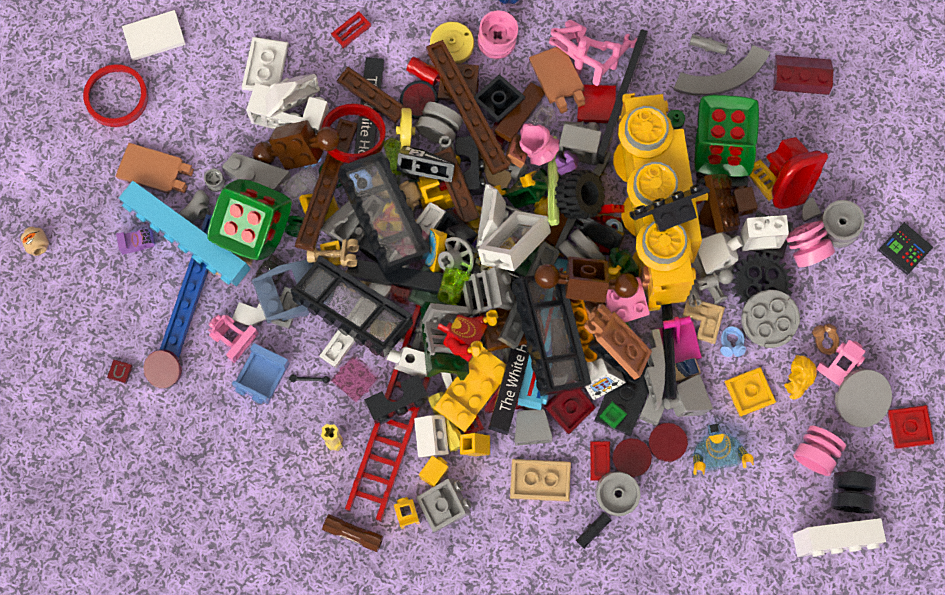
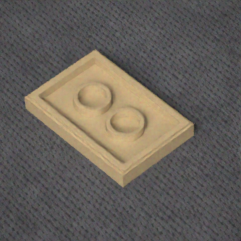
[510,459,571,502]

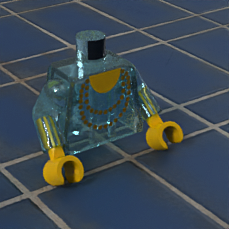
[692,424,754,475]

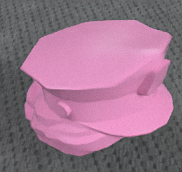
[519,123,559,166]

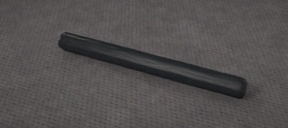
[662,304,677,400]

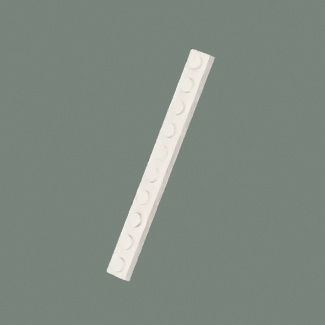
[319,202,446,368]

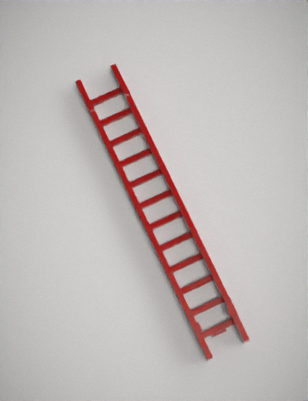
[345,297,458,522]

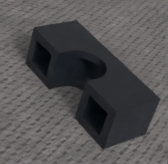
[455,136,486,196]
[364,375,429,424]

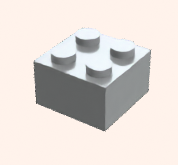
[559,123,601,165]

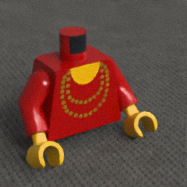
[437,310,498,362]

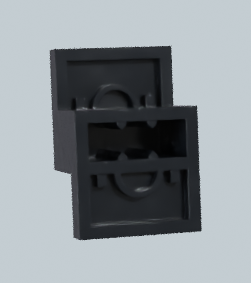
[436,210,478,275]

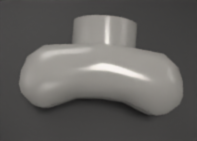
[179,190,209,223]

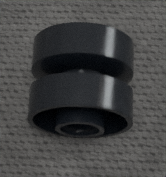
[831,471,876,514]

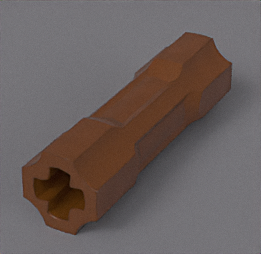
[322,514,384,552]

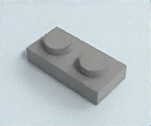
[271,287,299,329]

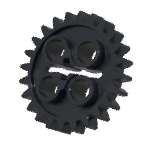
[731,252,794,304]

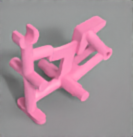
[549,20,637,86]

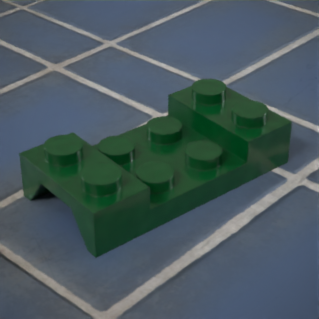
[420,301,469,381]

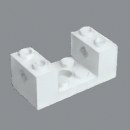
[246,83,330,135]

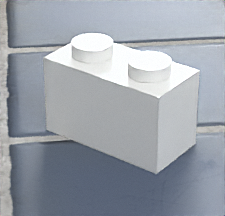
[414,415,449,457]

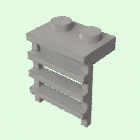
[456,267,515,317]
[422,303,469,355]

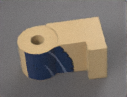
[675,358,701,383]

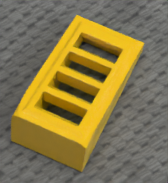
[749,159,777,201]

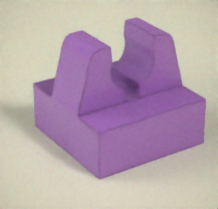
[555,150,579,176]

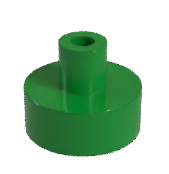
[667,109,685,129]

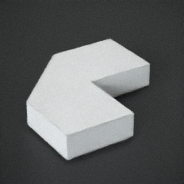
[232,297,280,327]

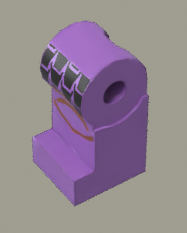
[116,229,155,255]

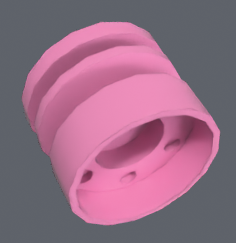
[477,10,518,59]
[786,221,835,267]
[793,426,846,476]

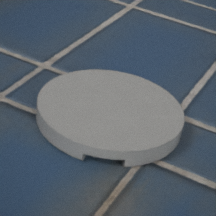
[741,290,800,348]
[835,369,892,427]

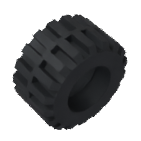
[555,170,605,220]

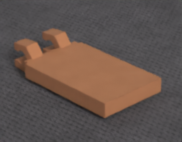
[529,47,585,114]
[116,143,194,194]
[584,304,652,380]

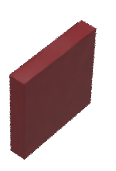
[544,379,596,434]

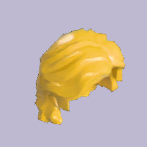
[784,355,817,400]

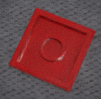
[887,405,934,449]

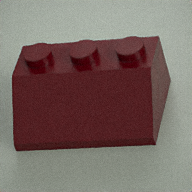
[773,55,834,95]

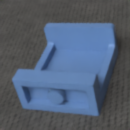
[232,343,290,404]

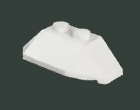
[265,74,320,118]
[476,184,509,257]

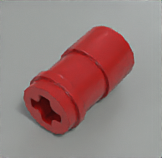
[406,56,440,86]

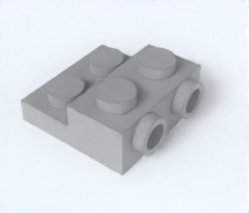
[416,478,472,532]

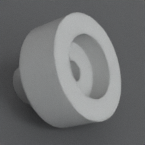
[508,163,528,181]

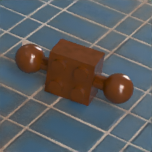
[252,120,340,170]
[535,256,639,303]

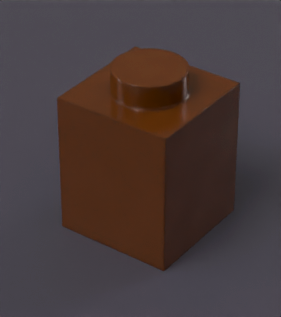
[732,186,758,217]

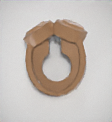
[812,324,839,355]

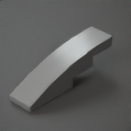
[644,329,665,411]

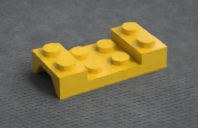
[433,347,506,432]

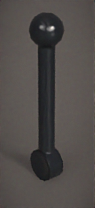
[289,374,330,384]

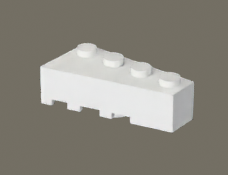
[793,518,886,557]

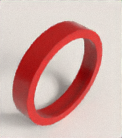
[83,64,148,127]
[321,104,386,163]

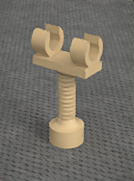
[307,239,359,268]

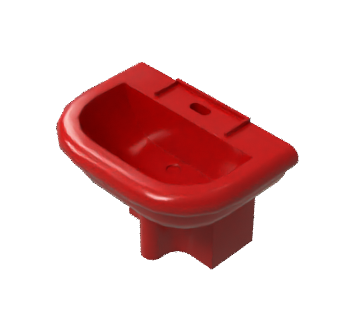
[766,137,828,209]

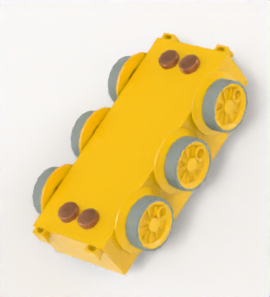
[613,93,708,311]

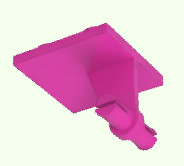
[656,316,702,363]

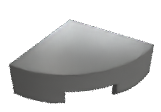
[801,197,821,222]

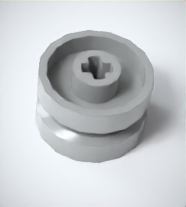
[415,102,463,144]
[819,200,865,248]
[558,228,606,261]
[595,471,641,516]

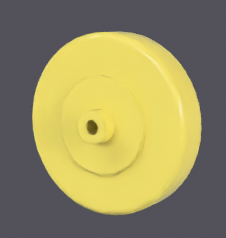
[430,22,474,64]
[396,108,415,150]

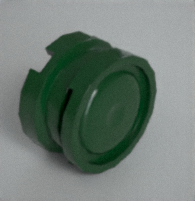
[285,216,304,238]

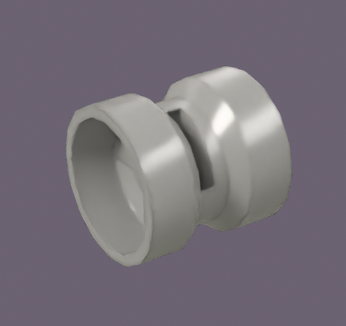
[204,169,225,192]

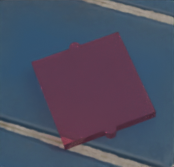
[331,357,377,402]

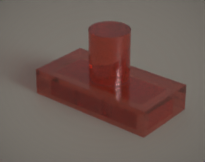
[389,285,411,306]

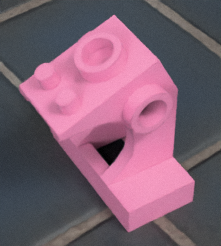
[208,314,259,363]
[816,340,865,386]

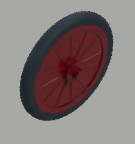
[400,81,439,119]

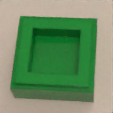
[599,401,627,429]

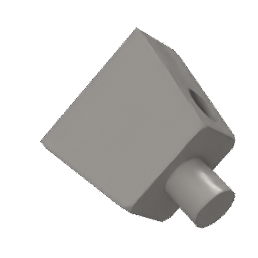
[663,375,713,417]
[515,407,552,446]

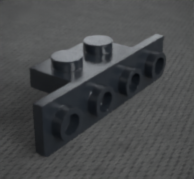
[629,184,710,232]

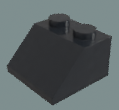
[474,74,526,123]

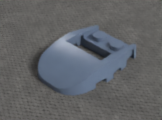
[252,260,335,324]

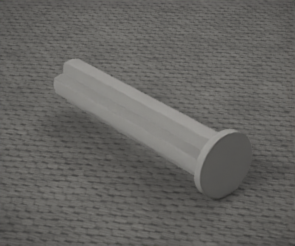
[692,253,728,305]

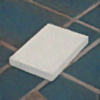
[122,10,186,61]
[242,37,289,91]

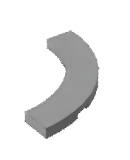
[673,45,770,96]

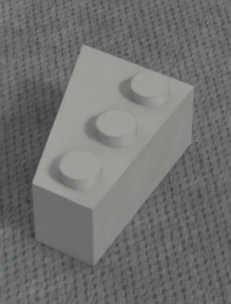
[222,153,292,192]
[321,190,386,246]

